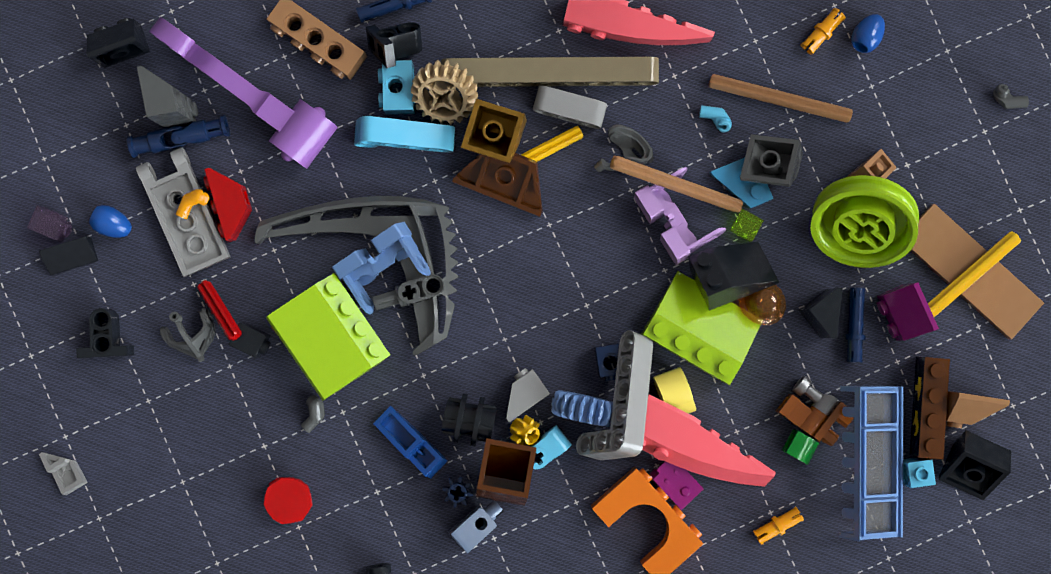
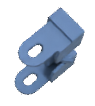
[332,222,431,314]

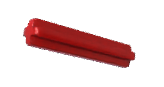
[197,280,242,341]

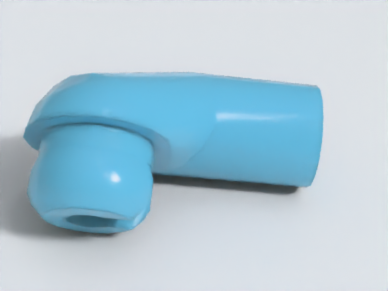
[699,105,732,133]

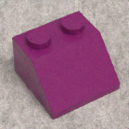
[877,282,939,341]

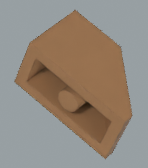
[847,149,897,179]

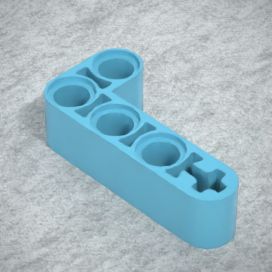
[354,116,455,153]

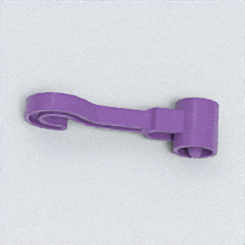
[149,17,338,169]

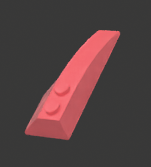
[563,0,715,45]
[642,395,776,487]

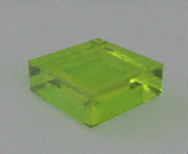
[729,208,764,242]

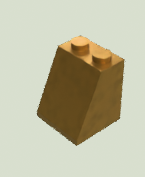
[461,99,527,163]

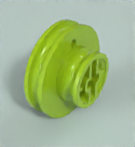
[810,175,919,268]

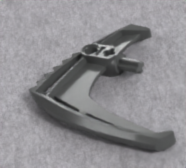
[255,196,459,355]

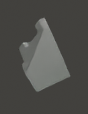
[39,452,88,495]

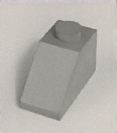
[506,368,550,422]

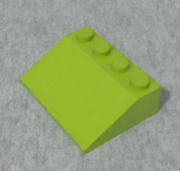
[641,271,763,385]
[266,273,390,401]

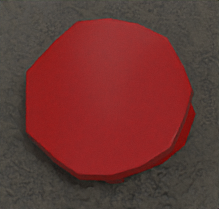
[264,477,313,524]

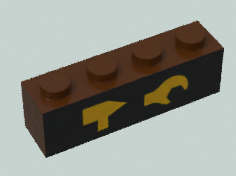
[909,357,950,459]

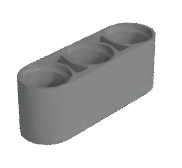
[532,86,607,129]

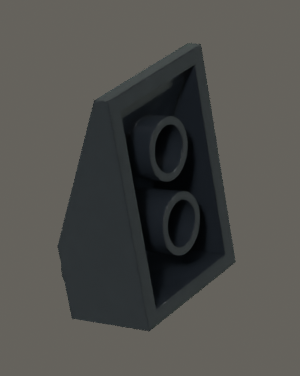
[688,242,779,311]

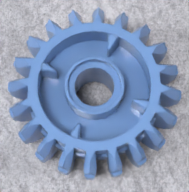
[551,390,613,427]

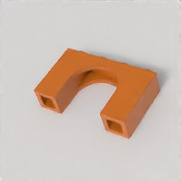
[591,466,703,574]

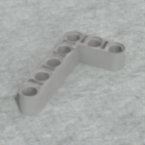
[576,330,653,460]

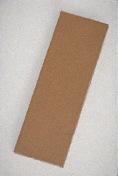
[911,204,1044,339]

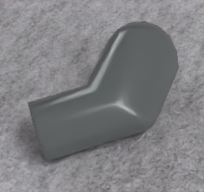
[993,84,1029,109]
[301,395,325,433]

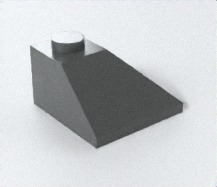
[740,134,803,187]

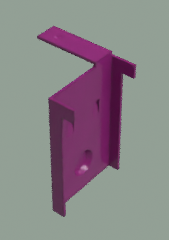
[649,461,704,510]

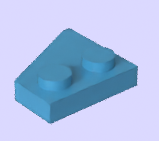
[710,158,773,209]

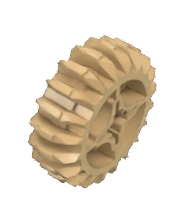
[411,60,478,125]

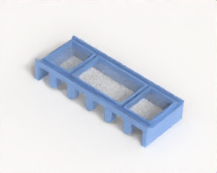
[840,386,903,542]

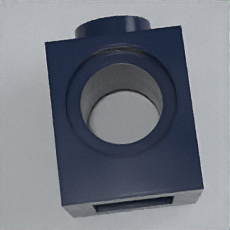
[594,344,619,381]

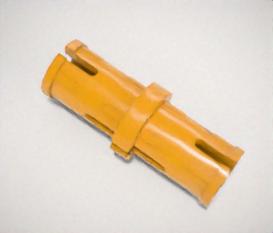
[801,8,846,55]
[753,506,804,545]

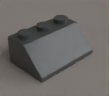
[137,66,198,128]

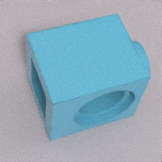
[903,457,936,488]

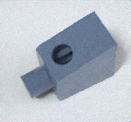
[448,500,504,553]

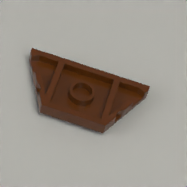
[452,153,543,217]

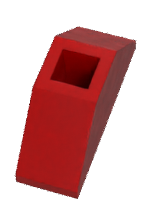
[204,168,252,242]

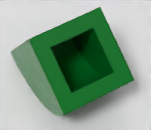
[781,429,820,465]

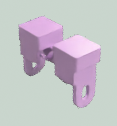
[634,167,726,265]

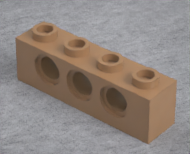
[267,0,367,80]

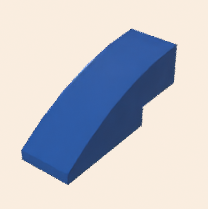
[373,406,448,478]

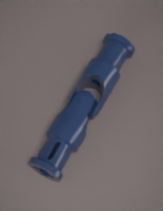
[127,115,230,158]

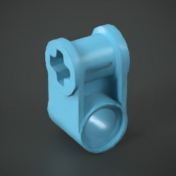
[531,425,572,469]

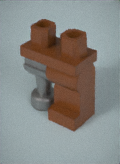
[775,375,854,446]

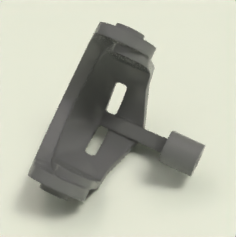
[594,125,654,172]
[160,307,215,362]

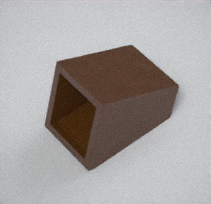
[476,438,537,506]

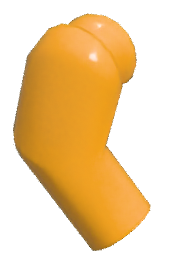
[175,189,209,219]

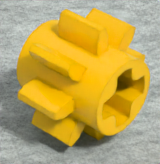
[510,415,540,445]

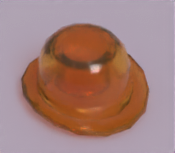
[738,285,786,326]

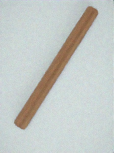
[709,74,853,123]
[610,156,743,213]

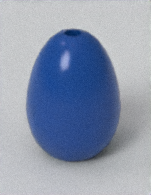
[851,14,885,53]
[89,205,132,238]

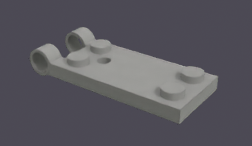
[136,147,231,277]

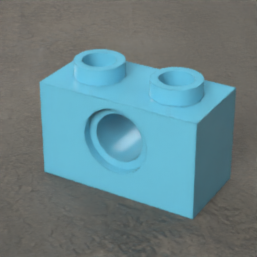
[378,60,415,115]

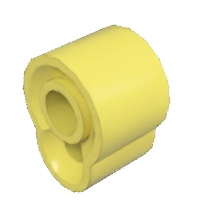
[653,367,696,414]

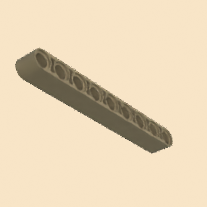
[441,57,659,87]

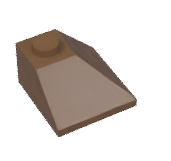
[946,391,1010,428]

